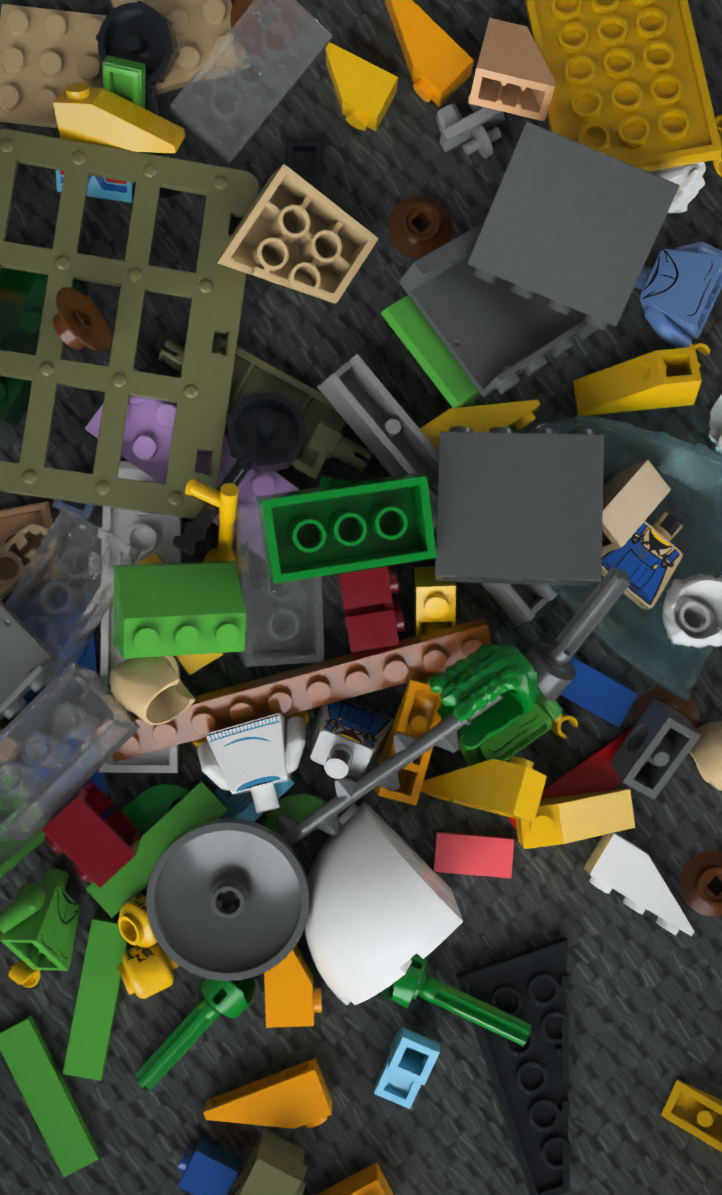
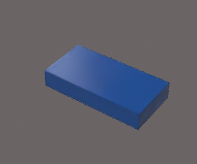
[561,657,638,727]

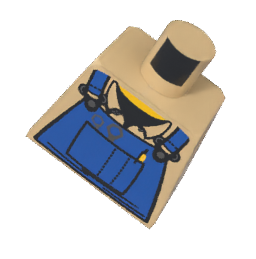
[601,512,683,609]

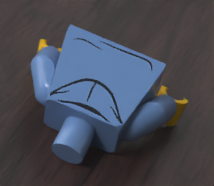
[634,241,722,367]

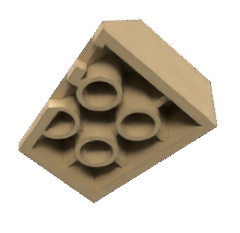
[217,164,379,304]

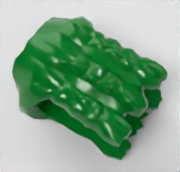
[428,642,540,750]

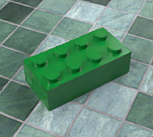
[256,473,437,584]

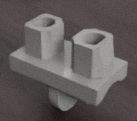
[436,95,505,159]

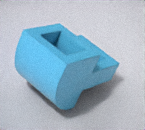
[374,1027,440,1109]

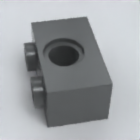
[610,698,701,800]

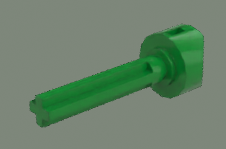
[380,953,532,1047]
[135,977,255,1091]

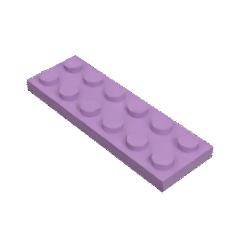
[85,368,300,561]

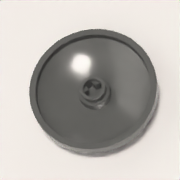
[146,818,309,981]

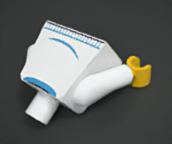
[192,710,310,814]

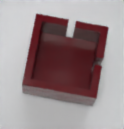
[339,565,405,652]
[42,777,143,888]

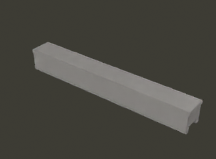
[317,354,557,626]

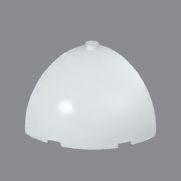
[304,801,463,1005]

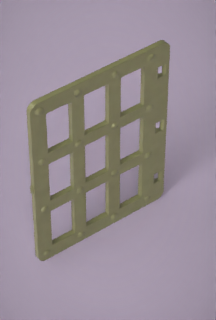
[0,129,259,519]

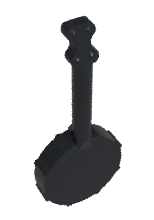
[96,1,182,198]
[173,391,307,555]

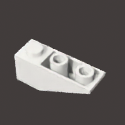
[584,833,695,937]

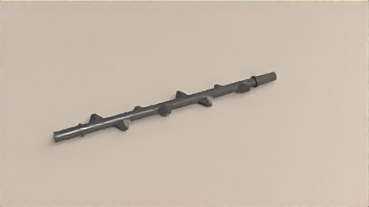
[276,694,504,846]

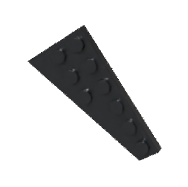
[456,937,570,1195]

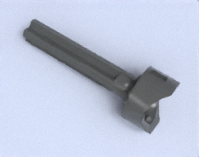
[524,566,632,701]

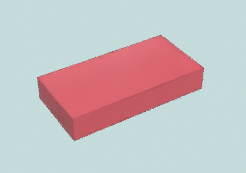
[433,831,514,878]

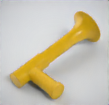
[185,478,244,573]

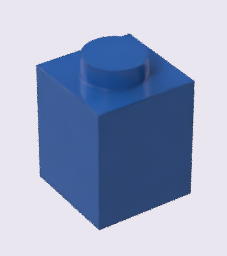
[177,1137,242,1195]

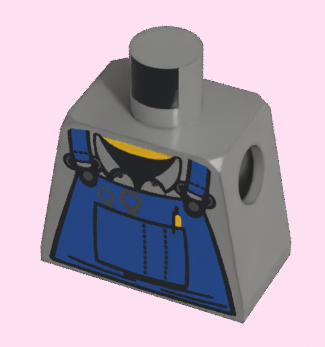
[309,700,394,779]

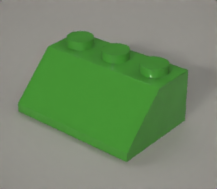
[381,295,482,409]
[113,561,246,659]

